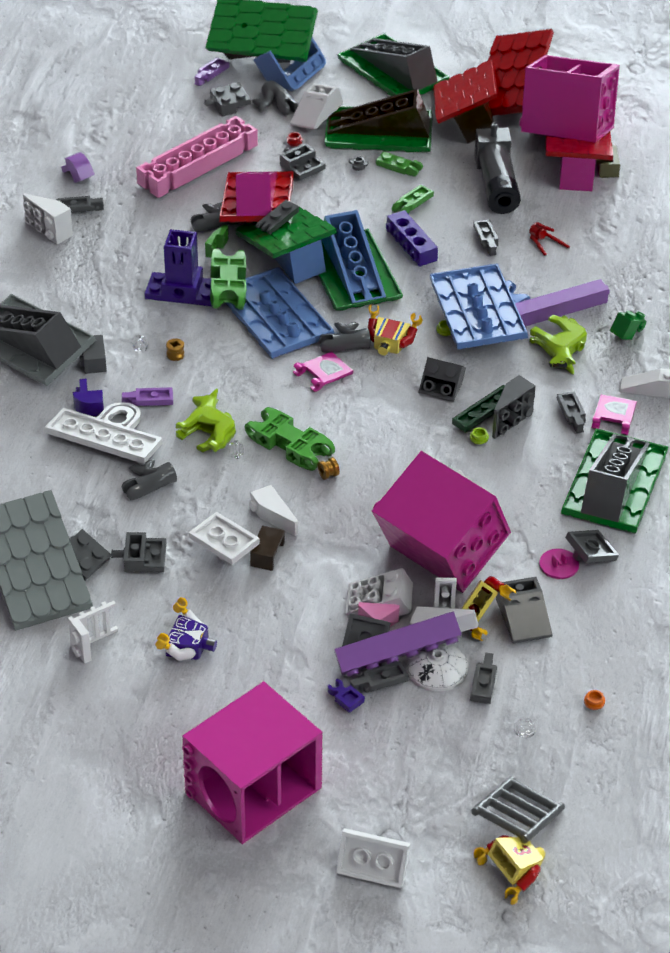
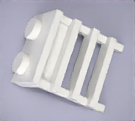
[68,601,118,664]

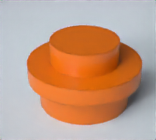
[584,690,605,710]

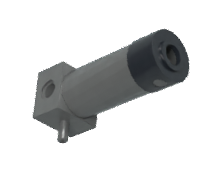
[474,123,521,214]

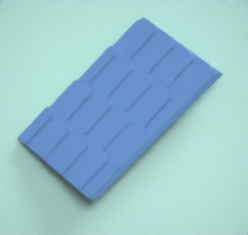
[430,263,528,349]
[226,267,335,358]

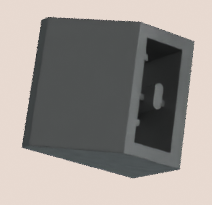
[418,357,466,401]

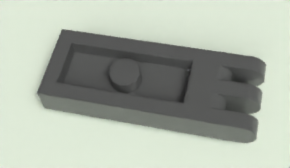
[256,200,299,235]

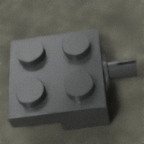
[204,83,251,116]
[280,143,326,181]
[70,529,111,581]
[111,532,167,572]

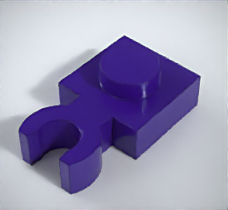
[327,679,365,713]

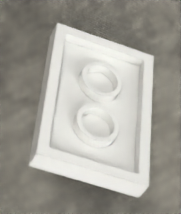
[189,512,260,565]
[336,828,410,889]

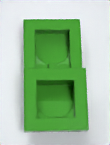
[205,225,229,258]

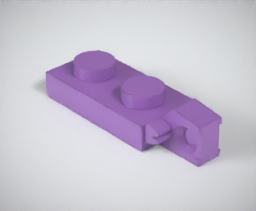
[194,57,230,86]
[122,387,173,406]

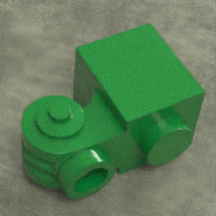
[609,311,646,340]

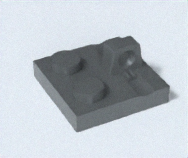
[565,530,619,563]
[342,613,391,646]

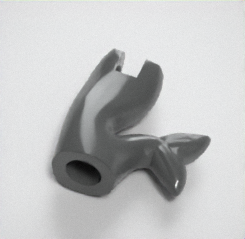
[252,80,298,115]
[190,202,239,232]
[319,322,370,353]
[121,460,177,500]

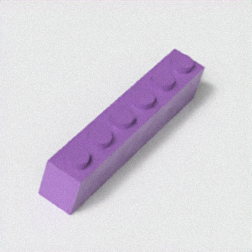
[334,611,462,677]

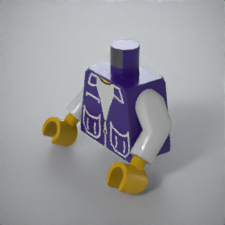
[155,597,217,661]

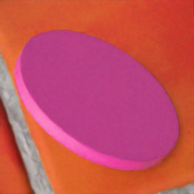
[539,549,579,579]

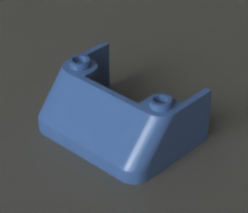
[253,37,326,91]

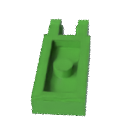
[376,151,423,176]
[391,184,434,214]

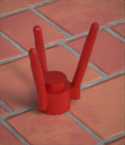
[529,222,570,256]

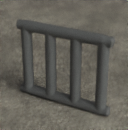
[471,776,565,843]

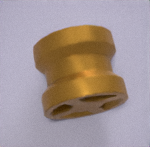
[166,338,185,361]
[317,457,340,480]

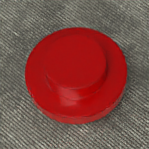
[287,132,303,146]

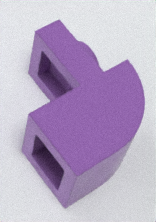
[61,152,95,183]

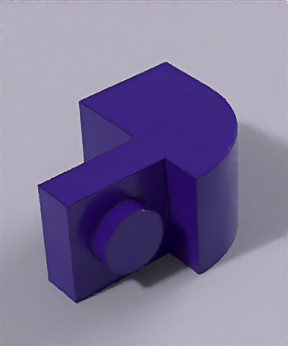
[73,379,104,417]

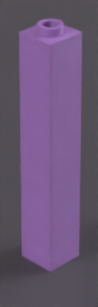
[515,279,610,327]

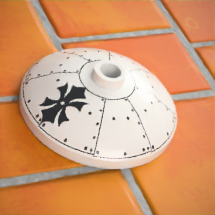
[406,643,468,691]

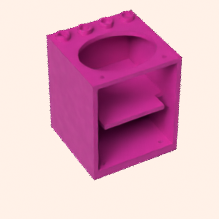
[519,55,620,142]
[372,450,511,593]
[182,681,323,844]

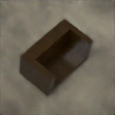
[250,525,285,571]

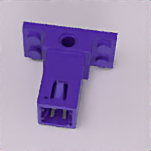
[144,229,212,307]

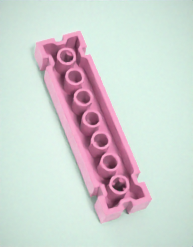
[136,116,258,198]

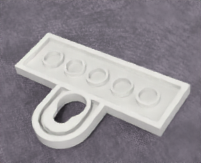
[45,402,163,464]

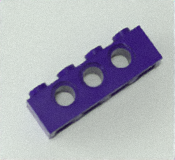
[385,210,438,267]

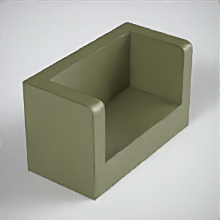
[596,145,621,178]

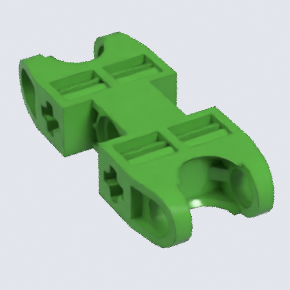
[210,249,247,310]
[244,407,335,471]

